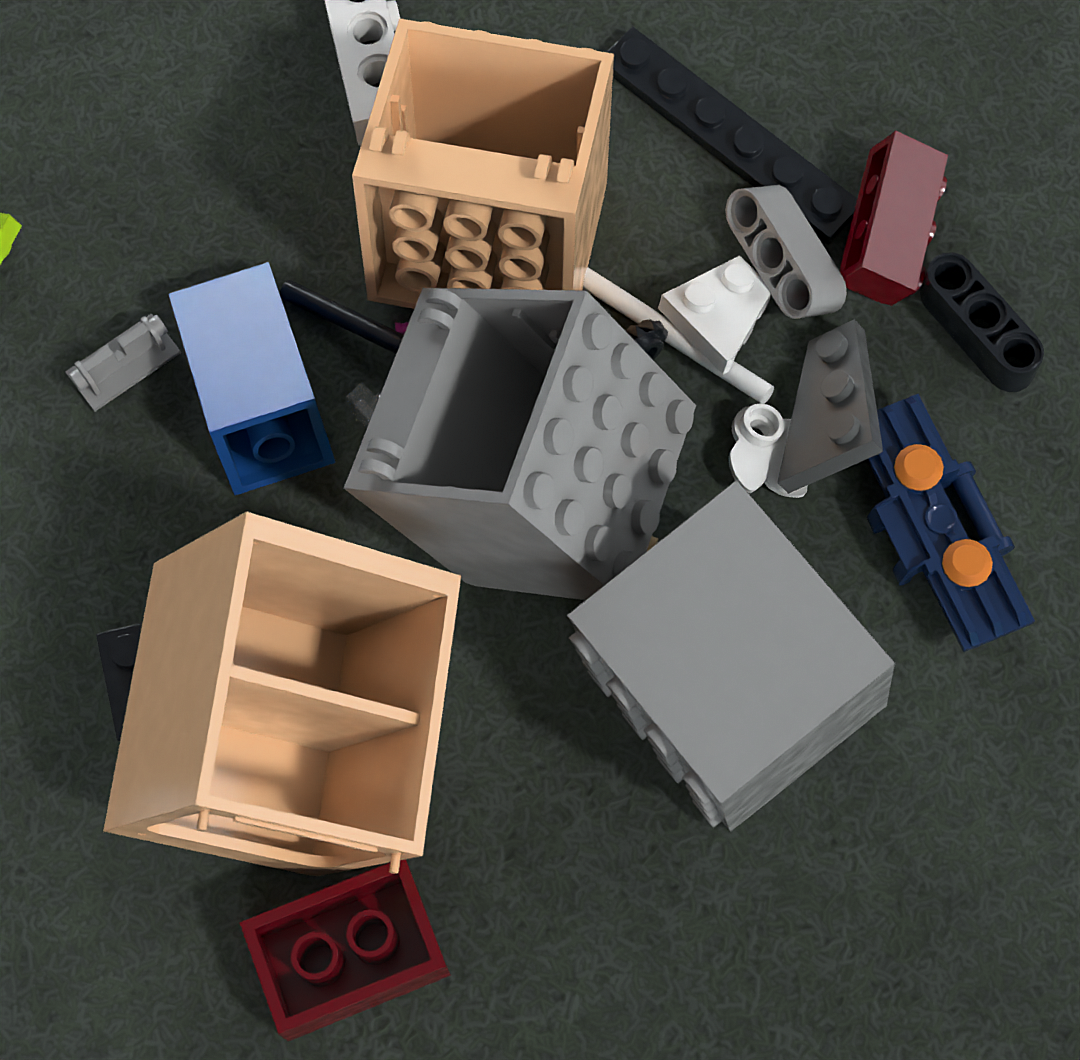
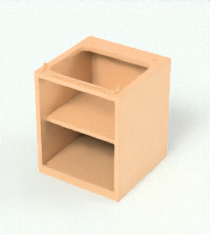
[103,512,461,876]

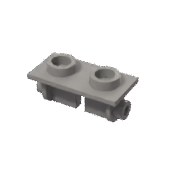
[66,313,181,411]

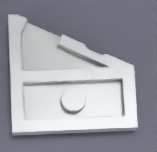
[658,256,771,375]

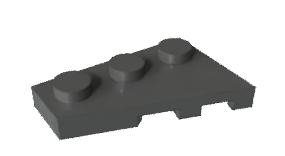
[777,319,883,494]

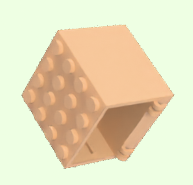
[352,18,614,309]

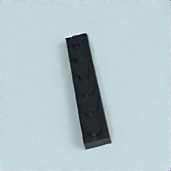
[607,27,857,244]

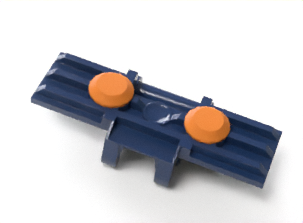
[867,394,1035,652]

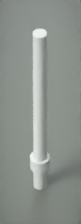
[583,267,774,404]

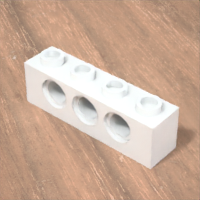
[324,0,400,145]

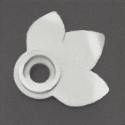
[728,404,808,498]

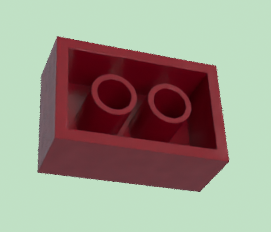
[240,859,451,1041]

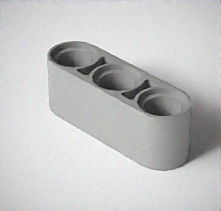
[725,185,847,319]

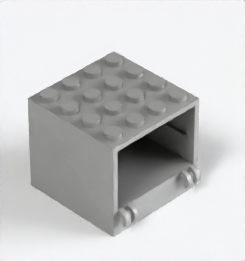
[344,288,696,600]
[567,480,895,832]

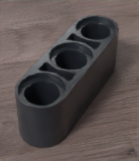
[920,252,1044,392]

